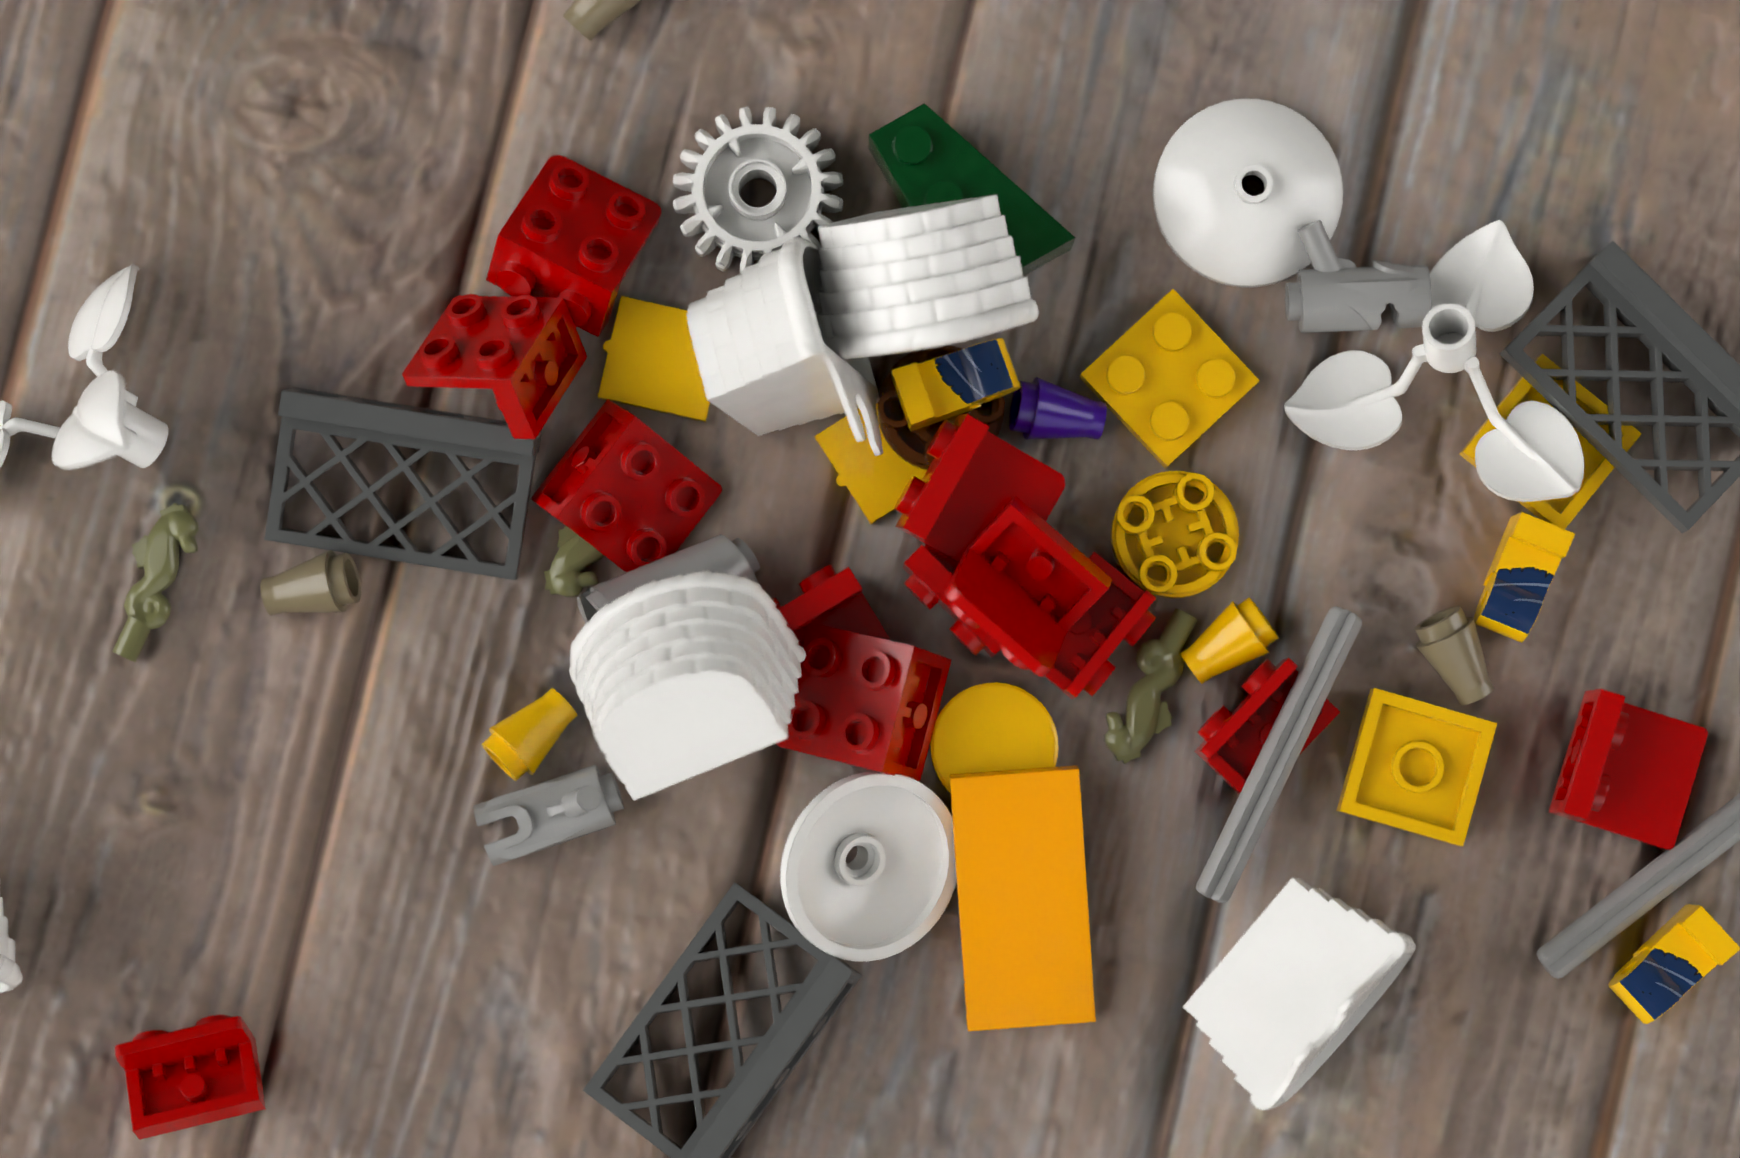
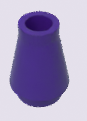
[1009,377,1107,440]

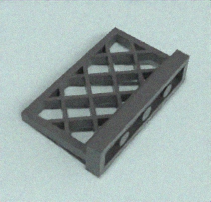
[1500,241,1740,533]
[264,387,543,580]
[583,882,862,1158]

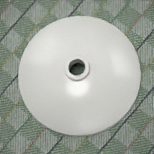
[1153,98,1343,288]
[781,771,957,962]

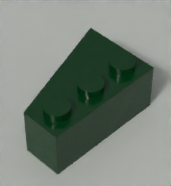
[868,103,1076,276]

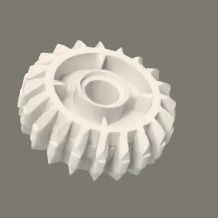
[673,107,843,274]

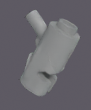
[1285,220,1432,333]
[474,764,624,866]

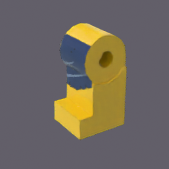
[891,338,1021,432]
[1474,512,1575,643]
[1608,904,1740,1024]

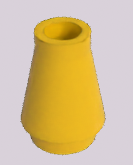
[1180,597,1279,684]
[481,688,578,781]

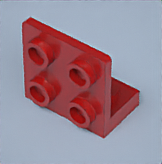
[402,294,587,439]
[530,399,722,573]
[776,623,952,782]
[1548,689,1708,850]

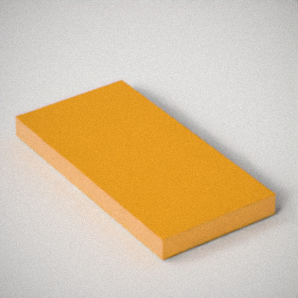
[949,765,1096,1031]

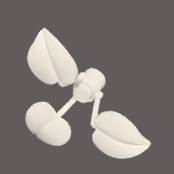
[1284,220,1584,502]
[0,264,168,470]

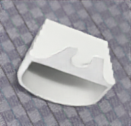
[815,194,1038,359]
[687,237,883,456]
[569,571,806,801]
[1183,877,1416,1110]

